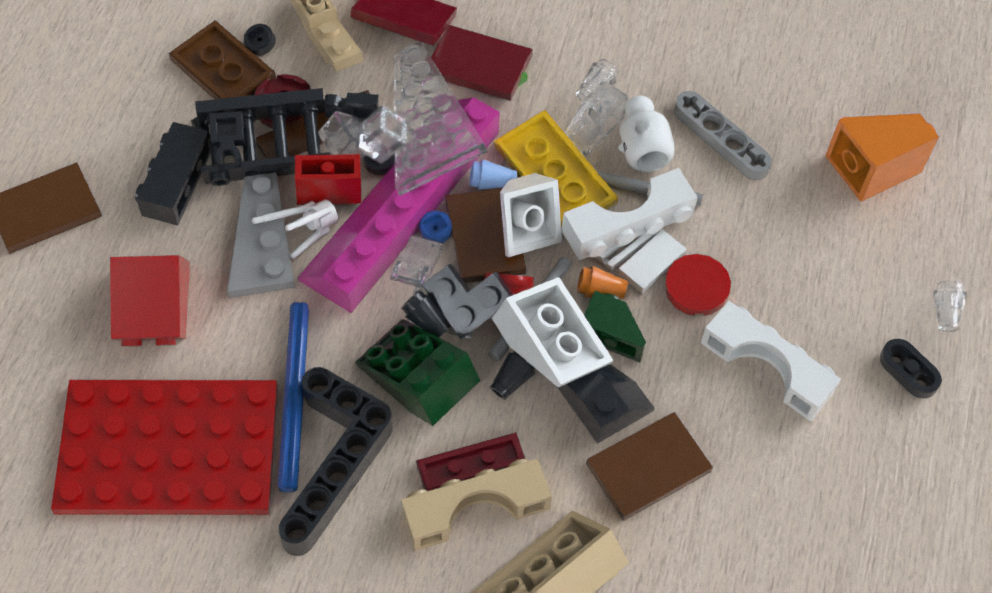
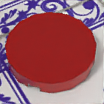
[665,254,731,316]

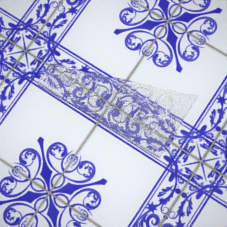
[394,42,488,196]

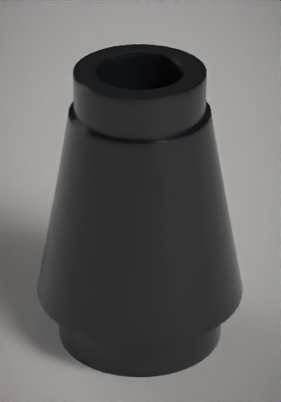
[401,289,451,337]
[490,351,535,400]

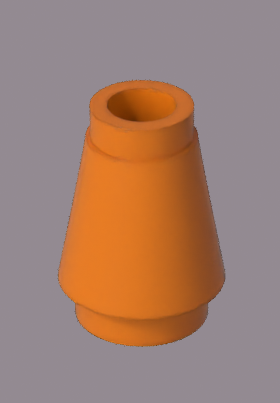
[577,266,628,300]

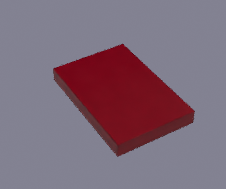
[350,0,457,46]
[425,24,533,101]

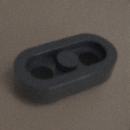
[880,339,942,399]

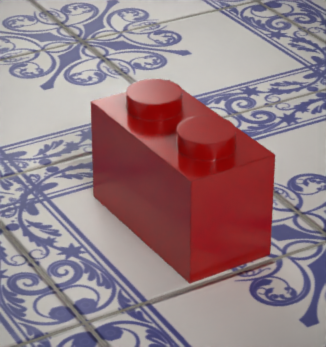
[295,154,362,205]

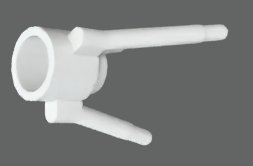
[251,199,338,260]

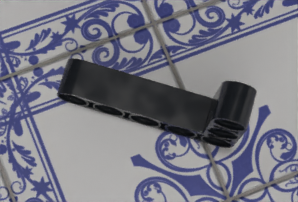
[279,367,393,556]

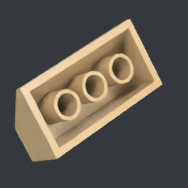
[472,510,629,593]

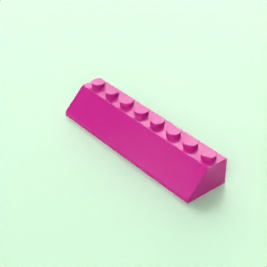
[298,97,500,313]

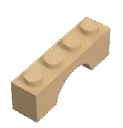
[401,458,552,551]

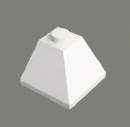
[500,173,562,257]

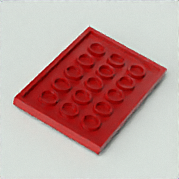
[51,380,278,515]

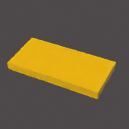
[494,110,618,229]

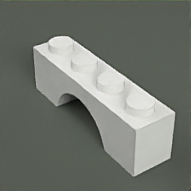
[561,168,698,260]
[701,301,841,422]

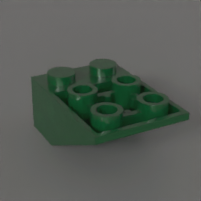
[355,319,481,426]

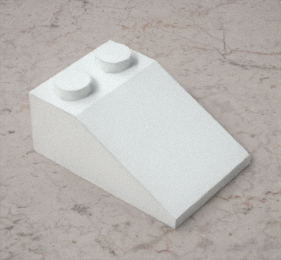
[492,277,613,387]

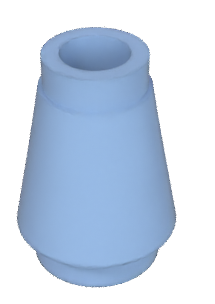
[469,159,517,190]

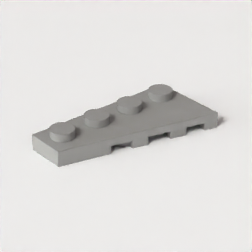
[227,172,295,298]

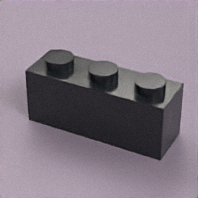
[135,122,211,226]

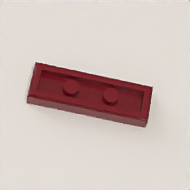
[416,432,526,492]

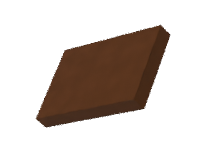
[168,20,276,99]
[0,162,102,254]
[446,188,526,283]
[586,412,713,521]

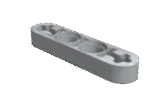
[674,91,772,180]

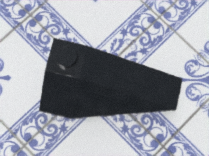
[557,364,655,444]

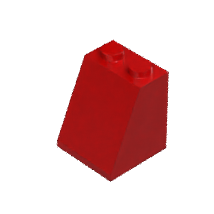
[110,255,190,347]

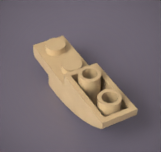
[291,0,364,72]

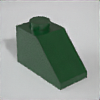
[584,291,646,363]

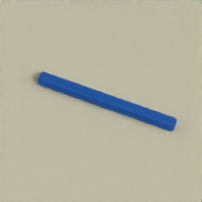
[278,302,309,493]

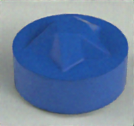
[419,211,452,245]

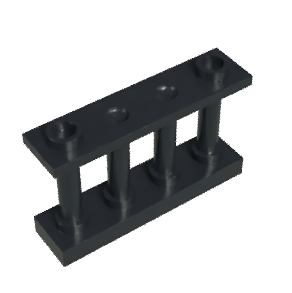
[195,88,330,186]

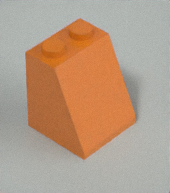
[825,113,939,202]

